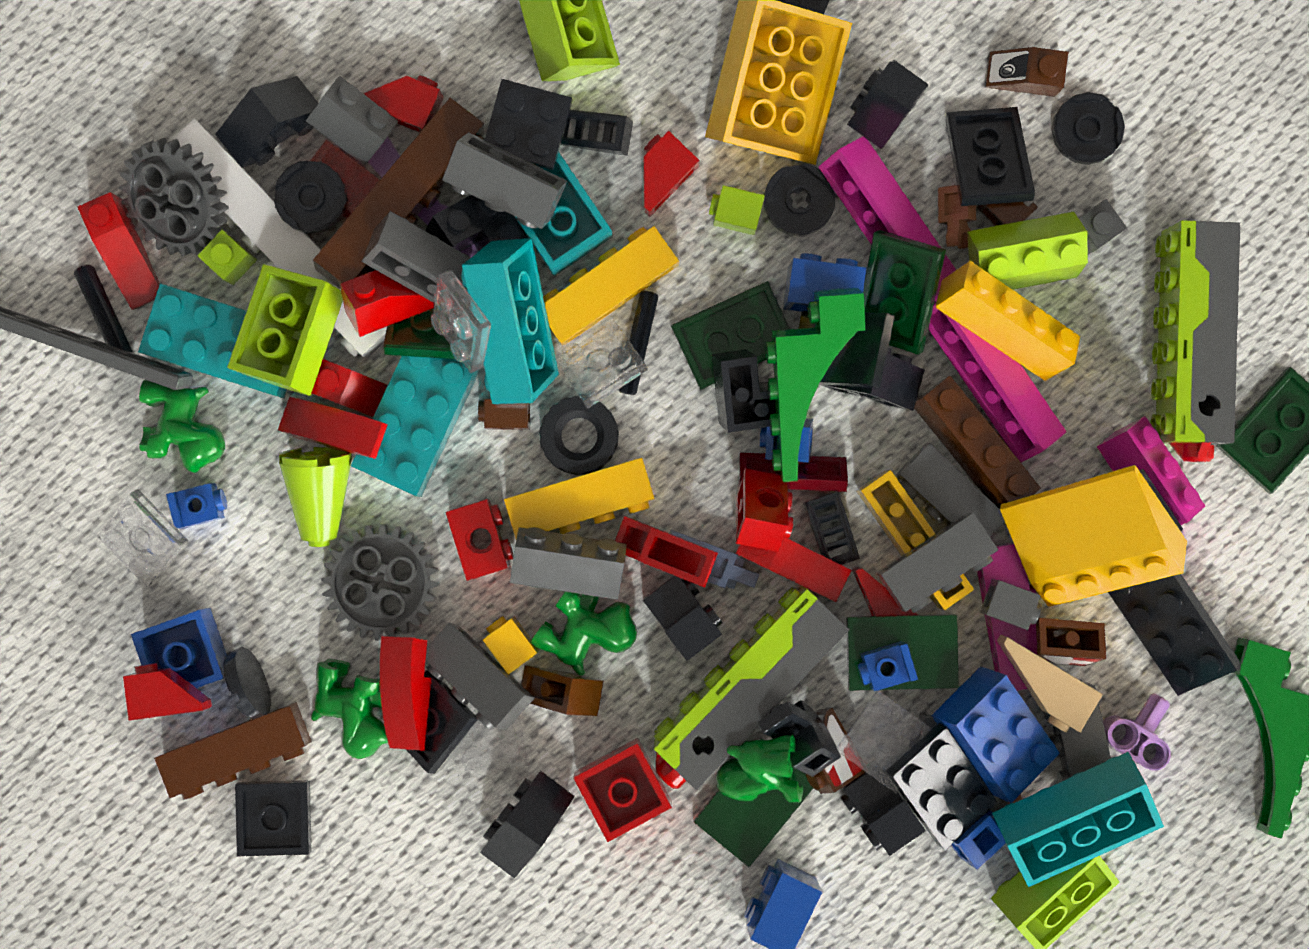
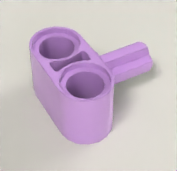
[1103,693,1171,771]

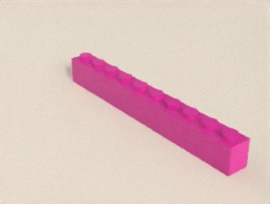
[819,136,1067,463]

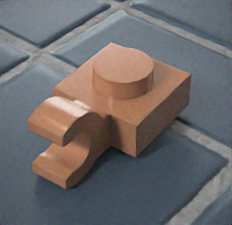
[938,185,976,249]

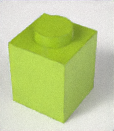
[709,185,765,235]
[198,230,257,286]

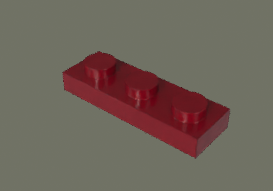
[739,452,848,492]

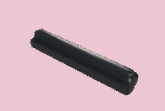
[74,264,133,353]
[618,290,658,395]

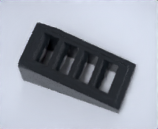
[561,110,633,156]
[803,491,860,565]

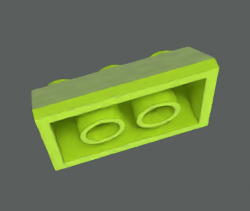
[519,0,620,81]
[967,211,1088,290]
[227,264,343,396]
[990,856,1120,949]

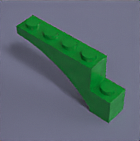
[766,288,865,482]
[1233,637,1309,839]

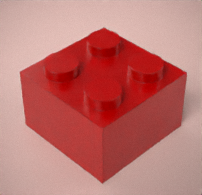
[573,738,672,842]

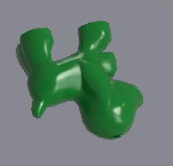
[139,380,225,473]
[530,592,638,676]
[311,659,388,759]
[716,735,803,803]

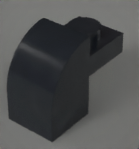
[758,700,841,777]

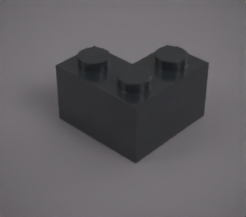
[847,60,929,149]
[215,76,318,168]
[425,195,529,252]
[821,348,925,411]
[712,349,776,433]
[643,576,723,661]
[840,760,926,856]
[480,770,575,878]

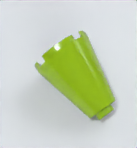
[279,447,352,547]

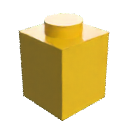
[483,616,540,675]

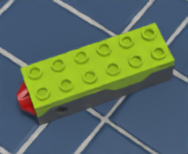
[1150,220,1240,462]
[654,586,850,790]

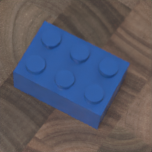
[931,666,1060,803]

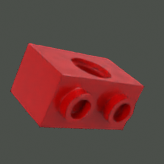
[736,468,793,552]
[445,499,514,581]

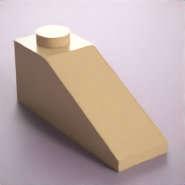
[997,635,1103,733]

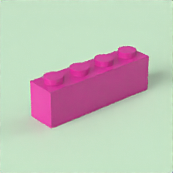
[977,542,1037,691]

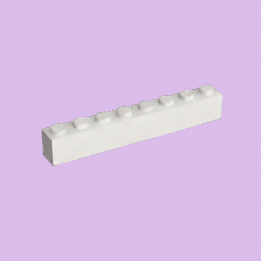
[171,118,387,358]

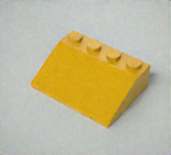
[705,0,852,165]
[1000,465,1187,607]

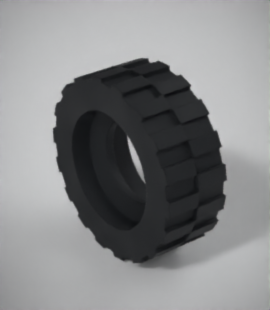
[539,396,619,475]

